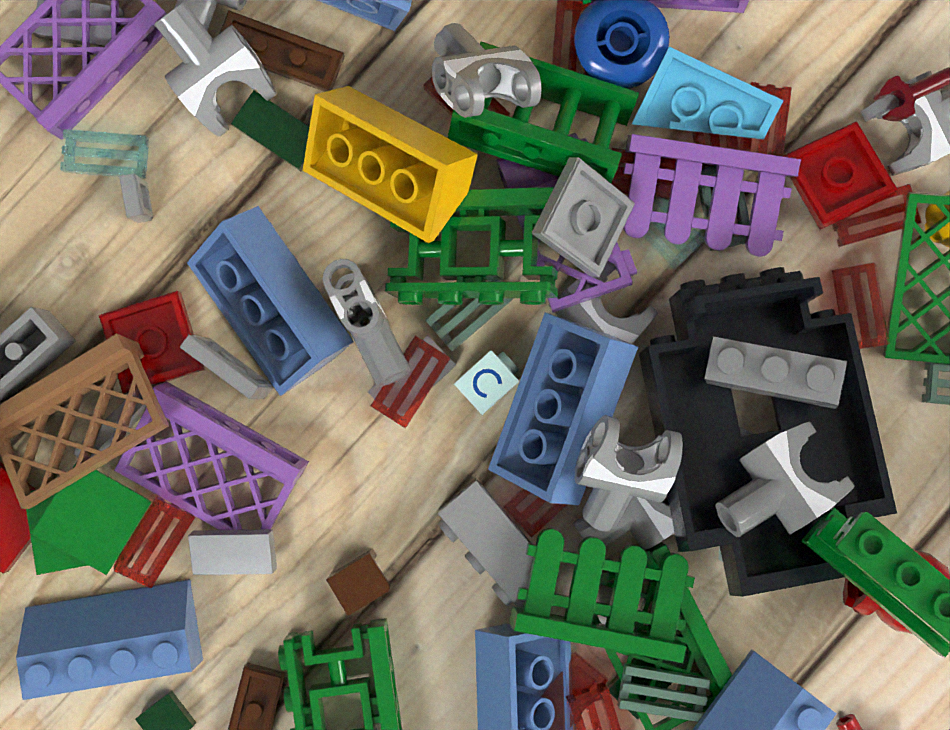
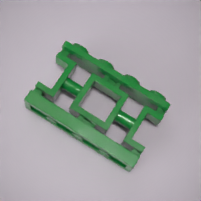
[385,187,558,305]
[802,508,950,657]
[278,618,403,730]

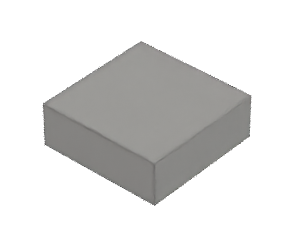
[119,173,153,223]

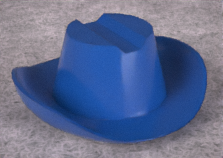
[574,0,670,89]

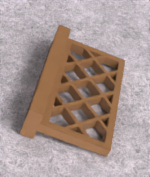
[0,334,169,509]

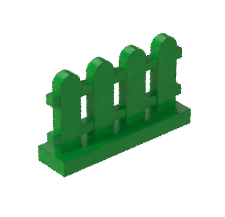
[509,528,695,663]

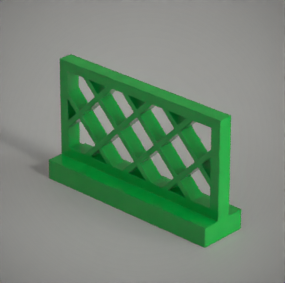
[883,192,950,364]
[592,542,732,730]

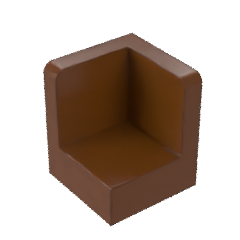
[326,548,390,616]

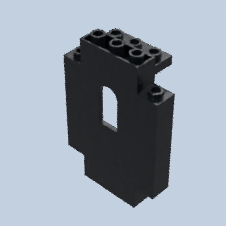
[639,267,897,597]

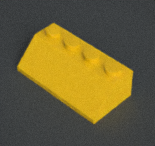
[302,86,478,243]

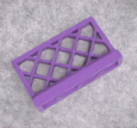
[0,0,167,140]
[114,382,309,530]

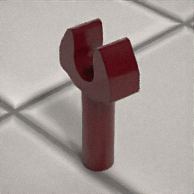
[873,67,950,121]

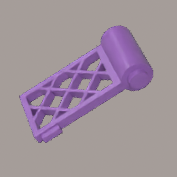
[496,133,637,313]

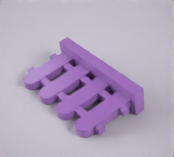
[623,134,801,257]

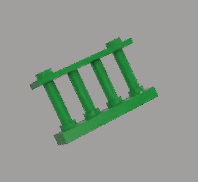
[448,41,639,183]

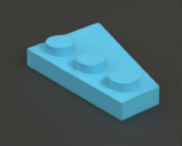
[632,47,784,139]

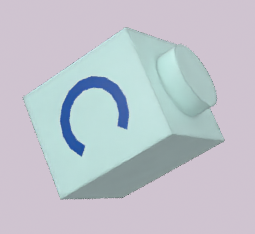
[454,350,519,415]

